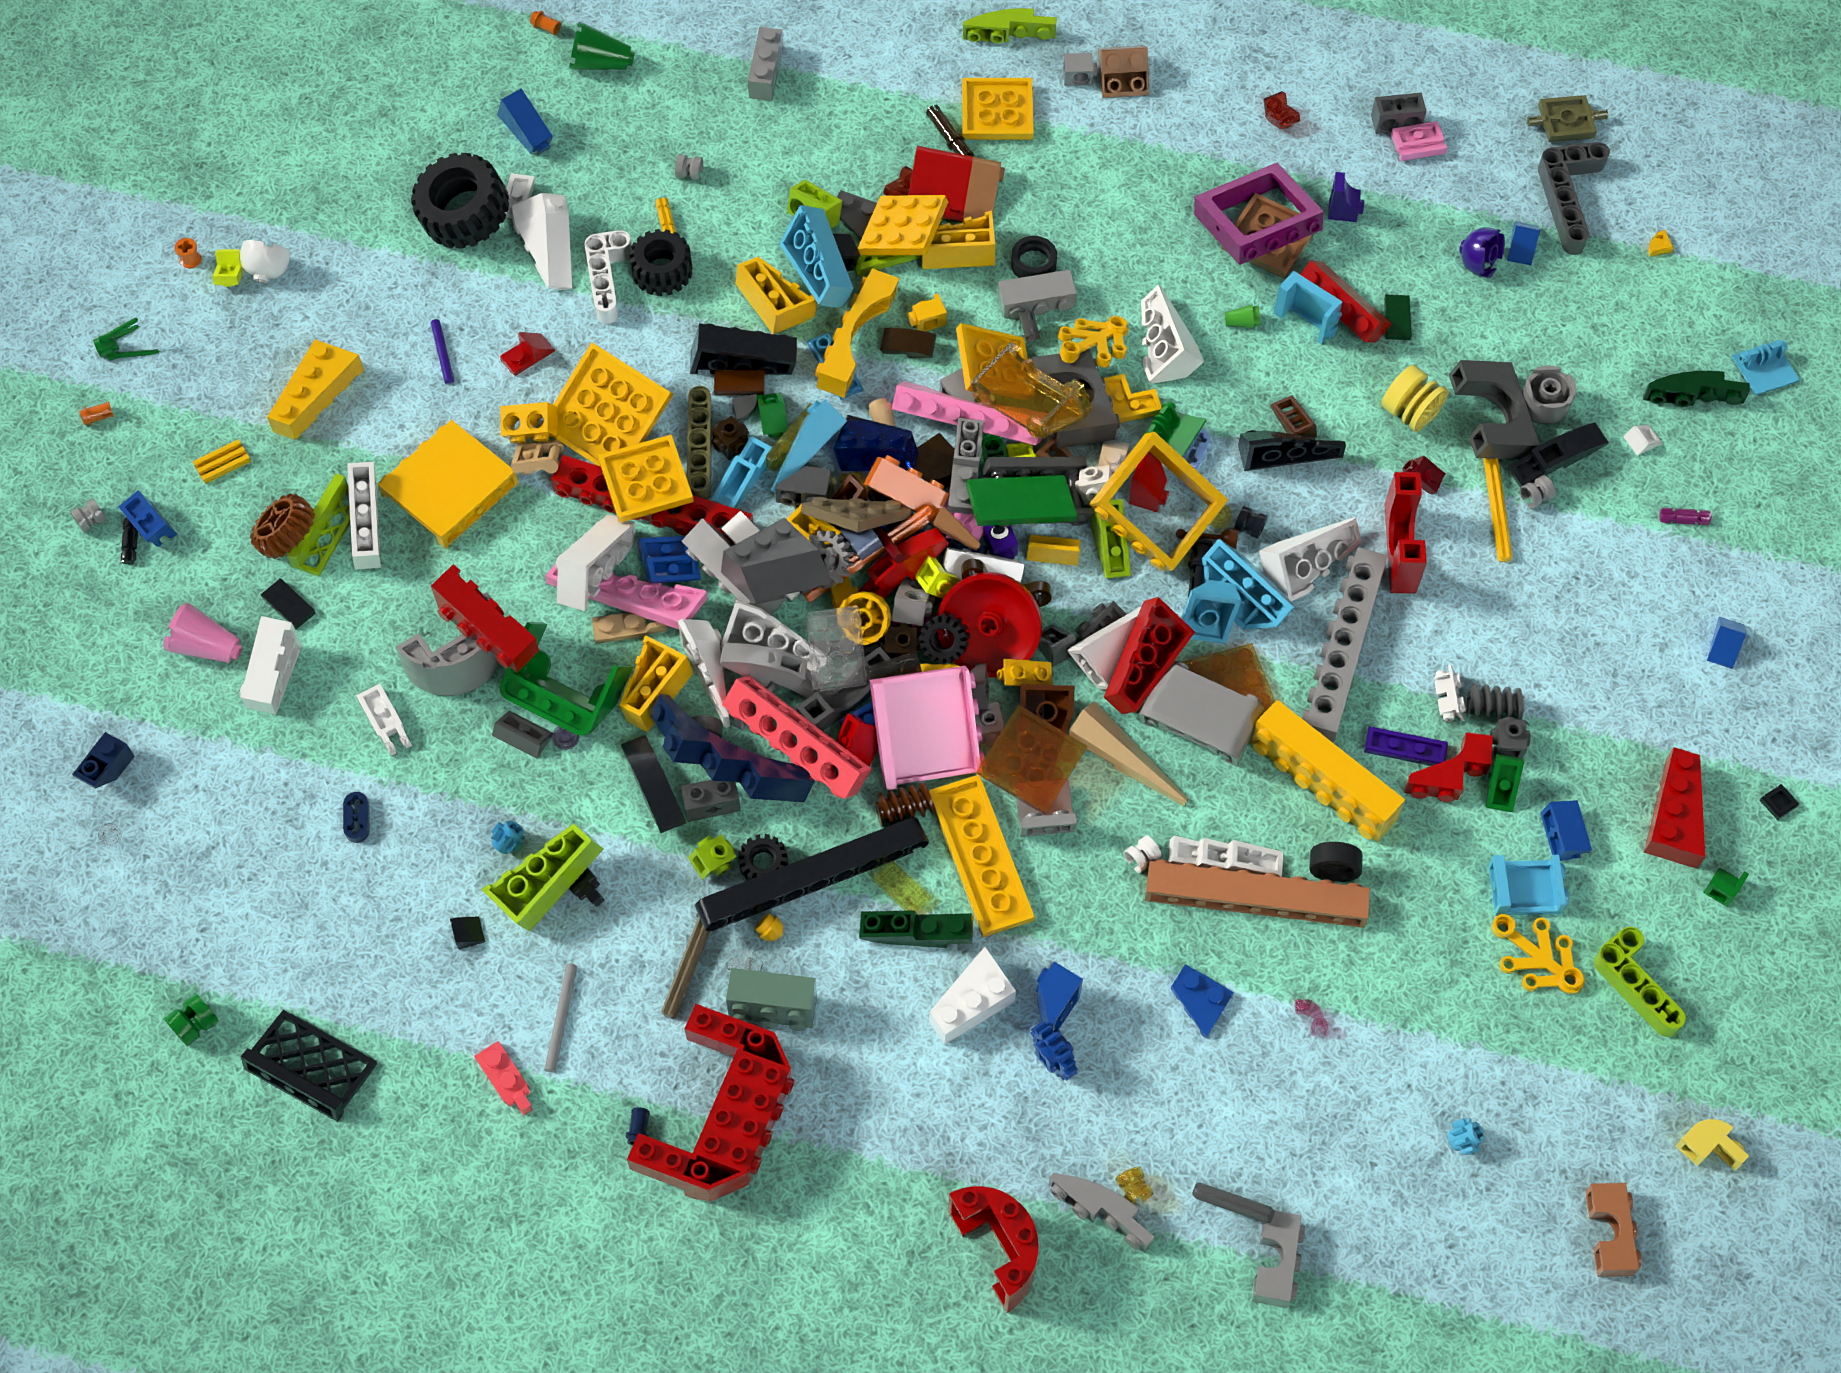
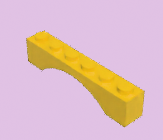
[815,268,899,398]

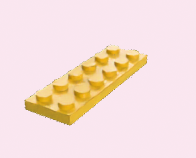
[929,775,1035,938]

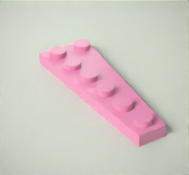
[545,564,707,629]

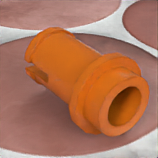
[530,11,561,35]
[79,401,114,426]

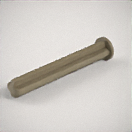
[661,913,710,1019]

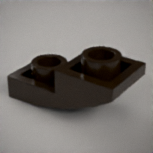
[880,328,936,358]

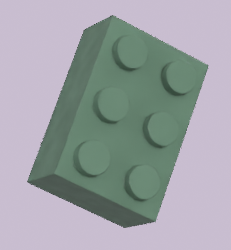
[726,968,817,1031]

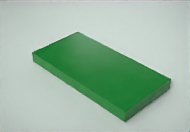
[966,475,1077,526]

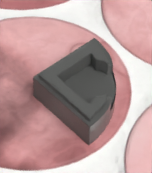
[732,394,757,422]

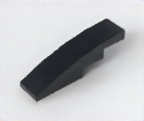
[621,735,686,833]

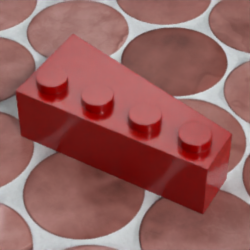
[431,564,539,672]
[1104,597,1195,715]

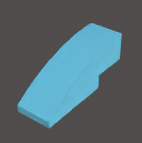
[711,436,776,509]

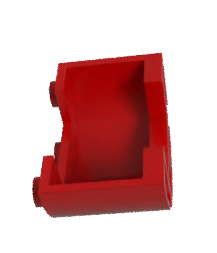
[948,1186,1039,1313]

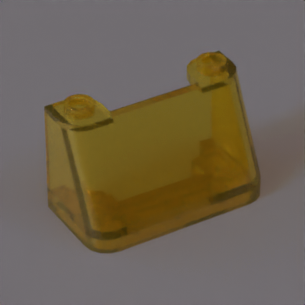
[970,342,1092,438]

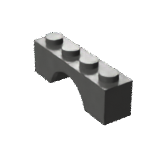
[796,647,897,731]

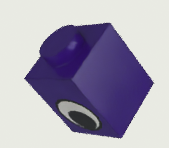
[983,525,1018,559]

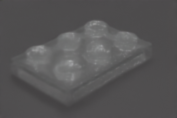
[806,605,867,692]

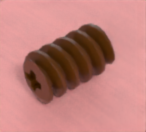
[875,783,934,828]

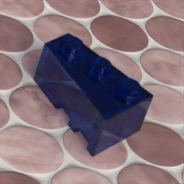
[833,415,919,471]

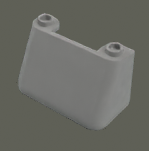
[1139,661,1265,767]

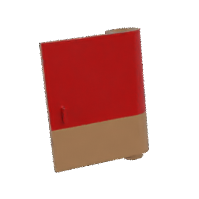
[908,145,1005,223]

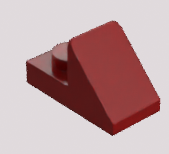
[500,332,555,377]

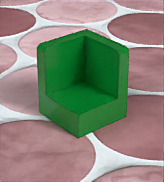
[1703,868,1749,908]

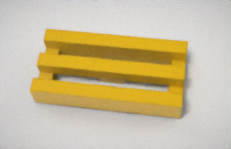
[193,439,251,484]

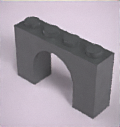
[1030,349,1120,448]
[1449,360,1540,459]

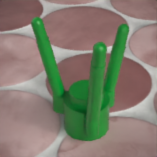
[93,318,160,361]

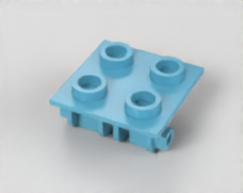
[1732,339,1800,396]

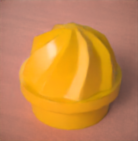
[754,913,783,941]

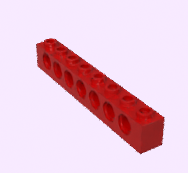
[551,455,754,545]

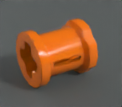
[175,238,202,269]

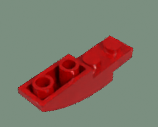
[858,528,949,599]

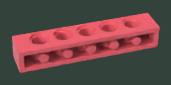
[722,675,872,799]

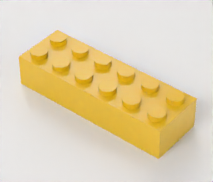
[1251,700,1405,842]

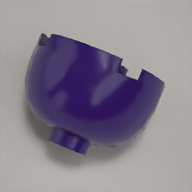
[1459,227,1505,278]

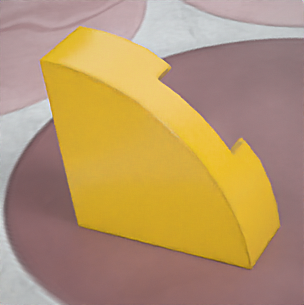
[1648,230,1674,257]

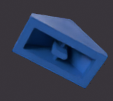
[1507,221,1540,265]
[1707,617,1746,669]

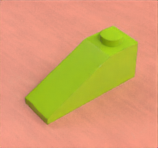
[1089,499,1131,578]

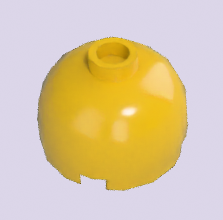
[837,591,892,645]

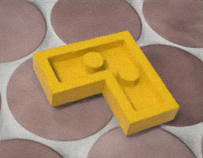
[1104,374,1162,423]

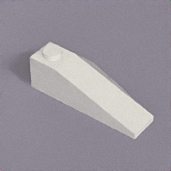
[1259,518,1361,601]

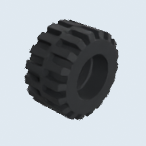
[629,229,693,296]

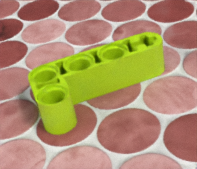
[1594,926,1686,1037]

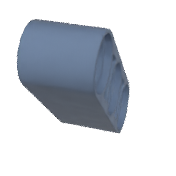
[836,525,883,561]

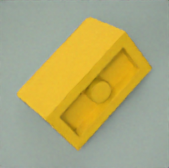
[1027,535,1081,566]

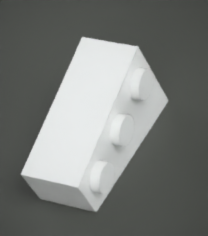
[240,616,302,714]

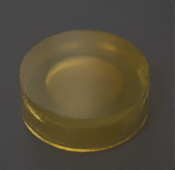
[1210,505,1232,528]

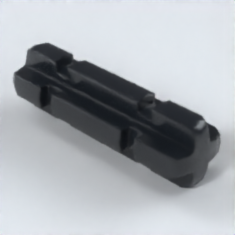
[120,517,138,565]

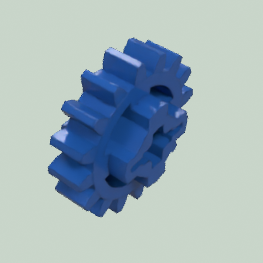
[1031,1022,1078,1081]

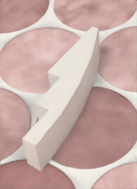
[1168,836,1283,877]

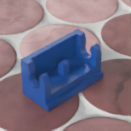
[118,490,177,547]
[1540,800,1592,861]

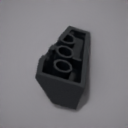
[1238,430,1346,471]

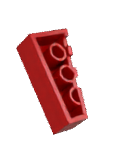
[1644,747,1705,869]

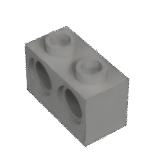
[892,578,937,626]

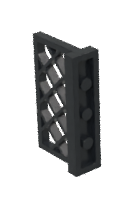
[241,1010,377,1122]

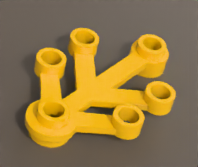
[1058,316,1129,368]
[1491,914,1585,994]

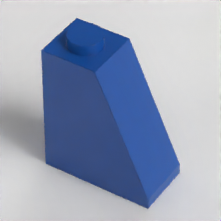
[497,88,553,154]

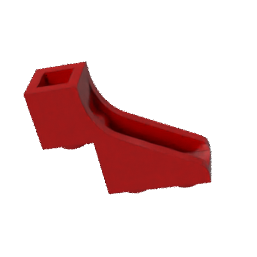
[1404,732,1493,802]

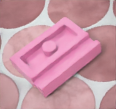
[1391,121,1448,161]

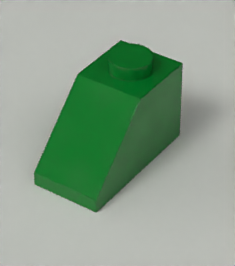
[757,392,788,438]

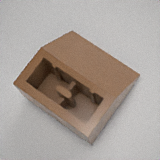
[1098,45,1149,98]

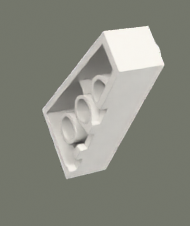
[556,514,635,611]

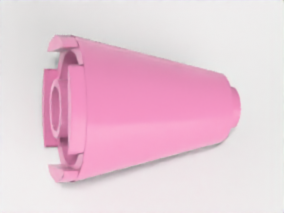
[163,602,242,663]

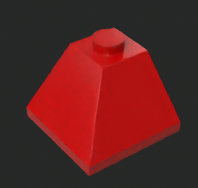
[1129,451,1170,513]

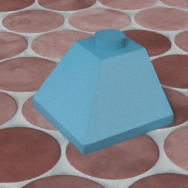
[1181,580,1242,644]

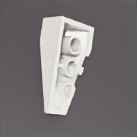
[510,193,572,290]
[1141,285,1204,384]
[720,600,829,676]
[678,619,730,728]

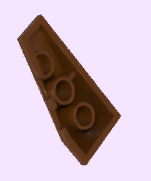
[1019,684,1074,783]

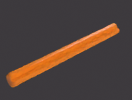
[803,506,936,602]

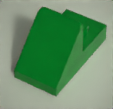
[1486,754,1524,812]

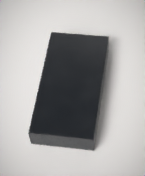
[260,578,316,630]

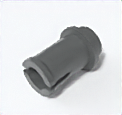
[1018,309,1041,342]

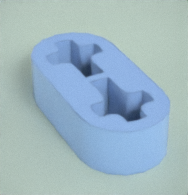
[1183,429,1210,470]

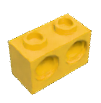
[500,402,558,444]

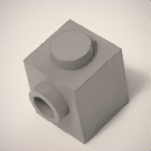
[975,702,1005,746]

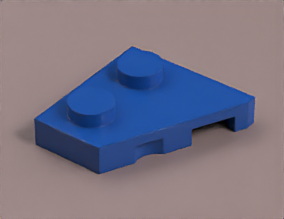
[1171,964,1234,1038]

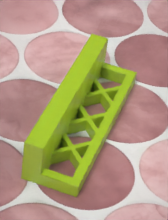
[287,473,350,577]

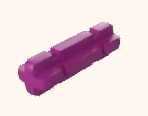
[1659,508,1711,525]

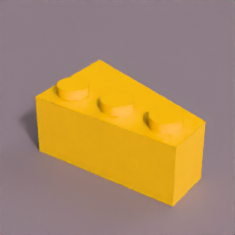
[921,210,995,269]
[735,256,817,334]
[619,635,694,733]

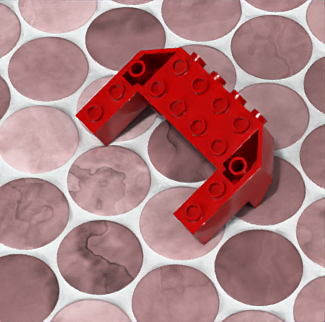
[627,1003,795,1202]

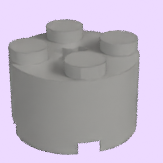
[1522,365,1576,424]

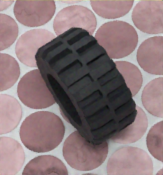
[411,153,509,248]

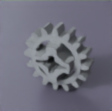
[809,531,854,587]

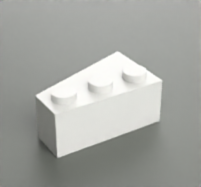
[937,545,1025,583]
[929,947,1016,1045]

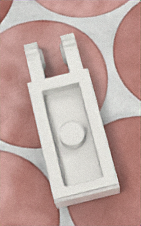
[356,684,412,756]

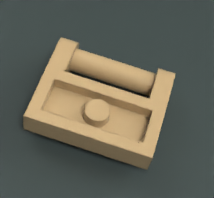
[511,440,564,475]

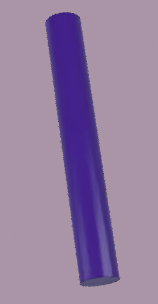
[430,319,454,384]

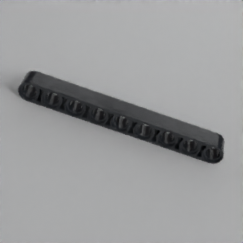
[694,817,929,932]

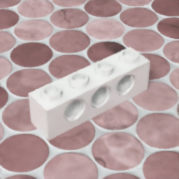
[347,462,381,570]

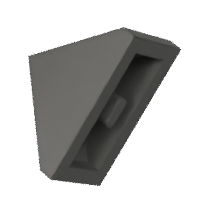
[1038,624,1076,668]

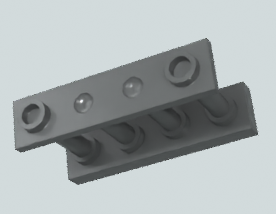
[981,457,1095,527]

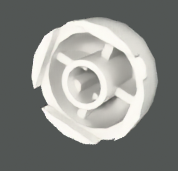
[240,240,291,283]

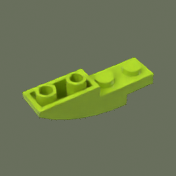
[963,8,1057,44]

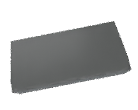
[492,711,554,759]

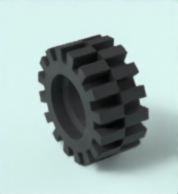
[919,613,970,664]
[738,834,788,880]

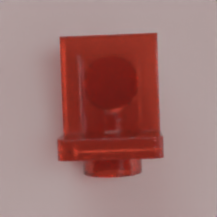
[1263,91,1300,129]
[883,166,913,196]

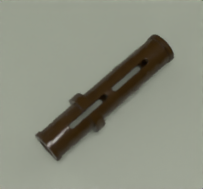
[926,105,974,157]

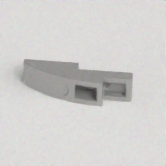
[948,418,984,515]
[719,643,826,698]
[1048,1173,1154,1252]

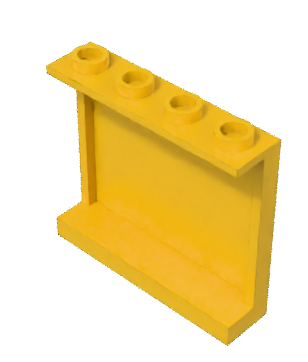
[378,419,518,548]

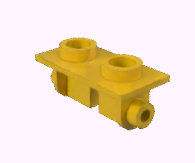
[997,659,1053,686]

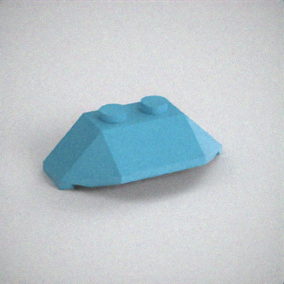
[1202,539,1295,630]

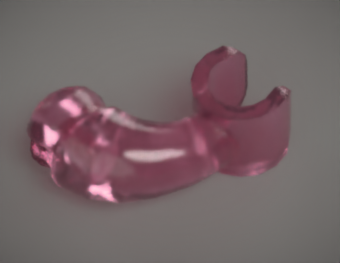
[1295,998,1328,1036]

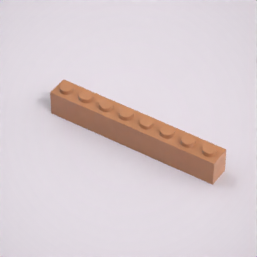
[1145,860,1370,928]

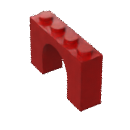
[1384,472,1427,594]

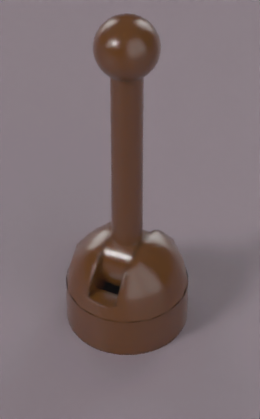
[1176,528,1238,549]

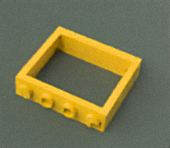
[1090,432,1228,571]

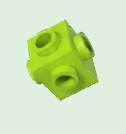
[688,834,736,880]

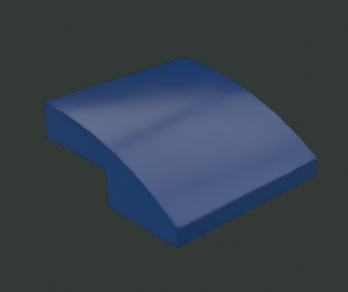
[637,536,701,584]

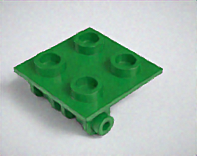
[1143,402,1207,457]

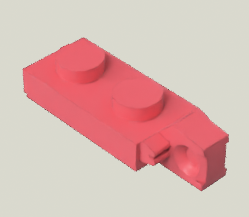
[474,1041,533,1116]

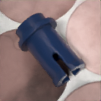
[625,1107,650,1146]

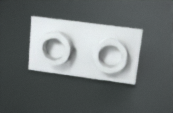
[1434,664,1467,722]

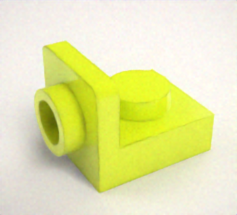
[915,556,959,599]

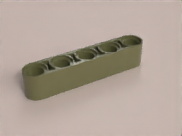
[687,385,712,500]

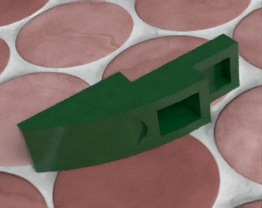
[1643,371,1750,407]
[859,910,974,948]

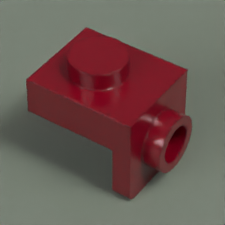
[1402,456,1446,495]

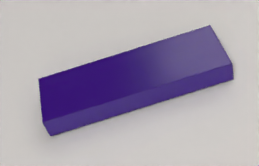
[1364,726,1448,766]

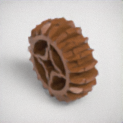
[250,493,315,559]

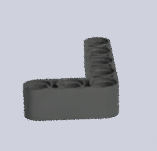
[1538,142,1610,255]

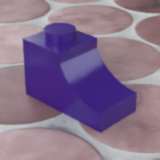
[1328,172,1365,222]

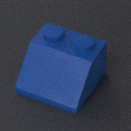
[1036,961,1083,1030]

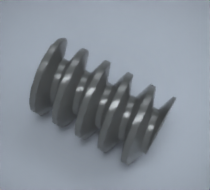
[1466,683,1524,720]

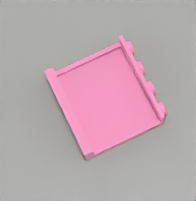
[870,666,985,790]

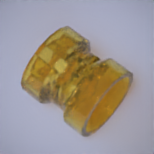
[1115,1166,1154,1205]

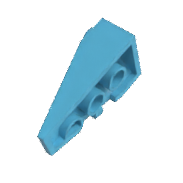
[770,399,847,494]

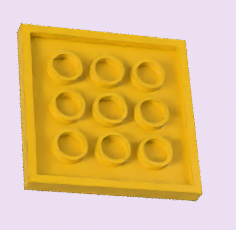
[539,342,674,466]

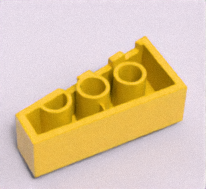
[267,339,364,440]

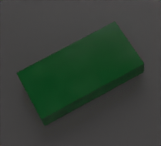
[1384,294,1412,340]

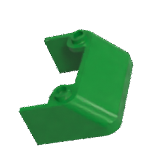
[500,622,633,735]

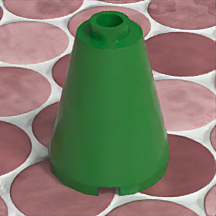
[569,22,635,70]

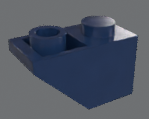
[72,732,135,789]

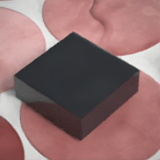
[1760,784,1799,821]

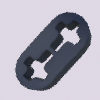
[343,792,370,843]

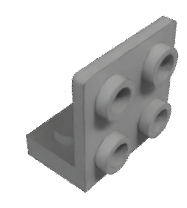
[1015,779,1077,837]

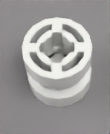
[1123,835,1162,873]

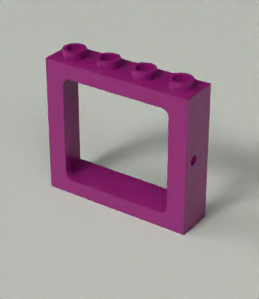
[1194,163,1324,265]

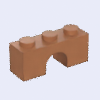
[1585,1183,1642,1277]

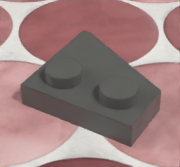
[837,190,877,241]

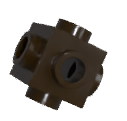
[712,415,749,460]
[884,623,922,662]

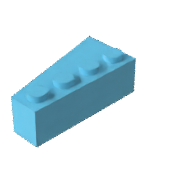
[779,205,853,308]

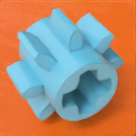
[1448,1118,1485,1155]

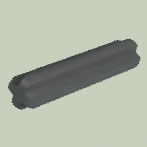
[1192,1182,1274,1223]

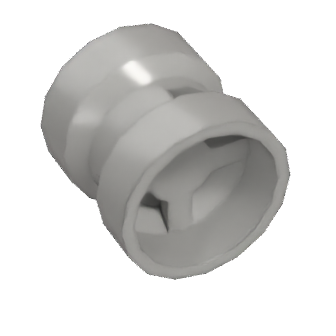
[675,154,703,181]
[1520,475,1556,509]
[70,499,107,533]

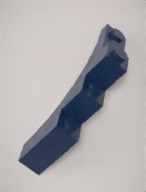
[650,694,815,802]

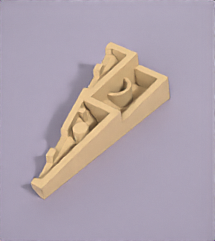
[1068,701,1189,806]

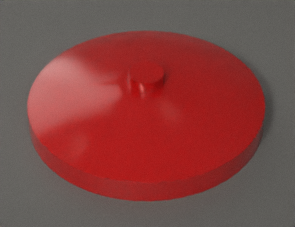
[937,572,1042,678]

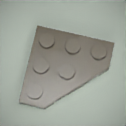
[801,497,912,532]

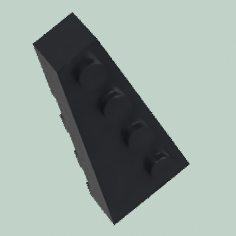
[690,323,797,375]

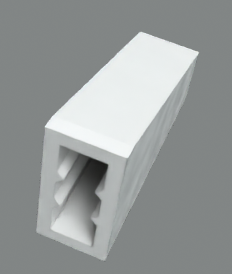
[1067,607,1141,689]

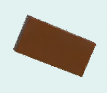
[714,370,765,395]

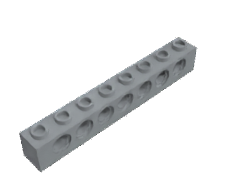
[1302,547,1388,743]

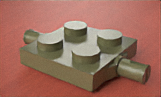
[1527,95,1608,142]

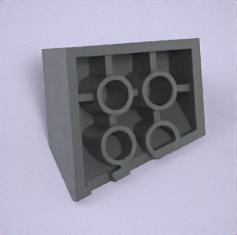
[721,518,833,605]

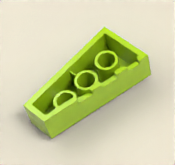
[481,823,604,932]

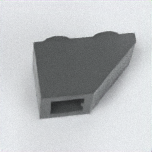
[775,466,831,506]

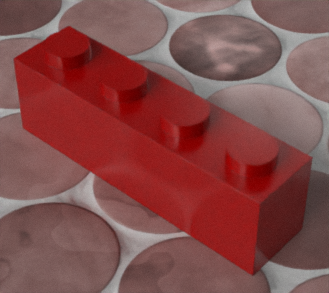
[1300,260,1392,343]

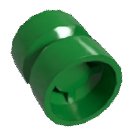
[163,993,219,1046]

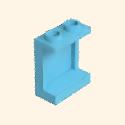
[1273,271,1342,345]
[1488,855,1569,916]

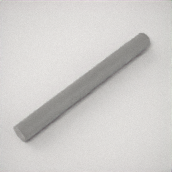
[544,963,577,1073]

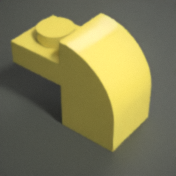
[1676,1119,1749,1171]

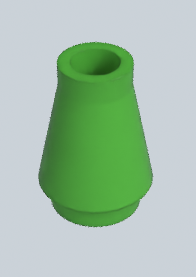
[1225,304,1261,328]

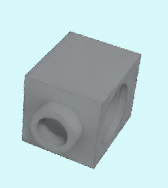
[1063,53,1097,86]

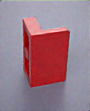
[834,713,878,770]

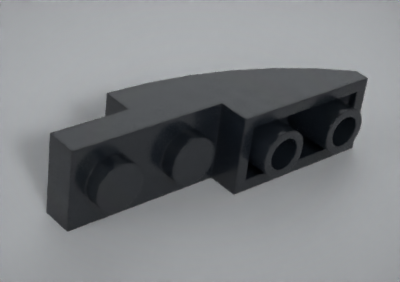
[1508,422,1609,487]

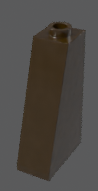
[867,433,955,502]

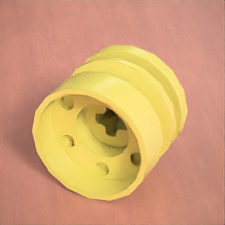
[1381,365,1449,432]

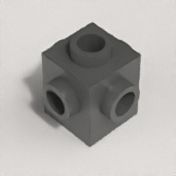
[1490,717,1531,759]

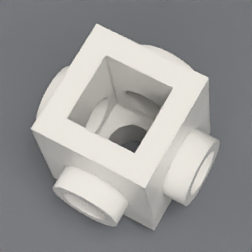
[1075,465,1115,505]

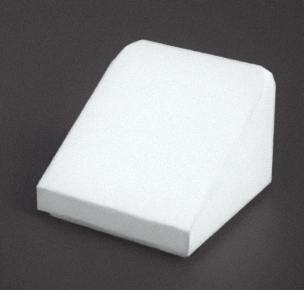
[1624,425,1662,456]

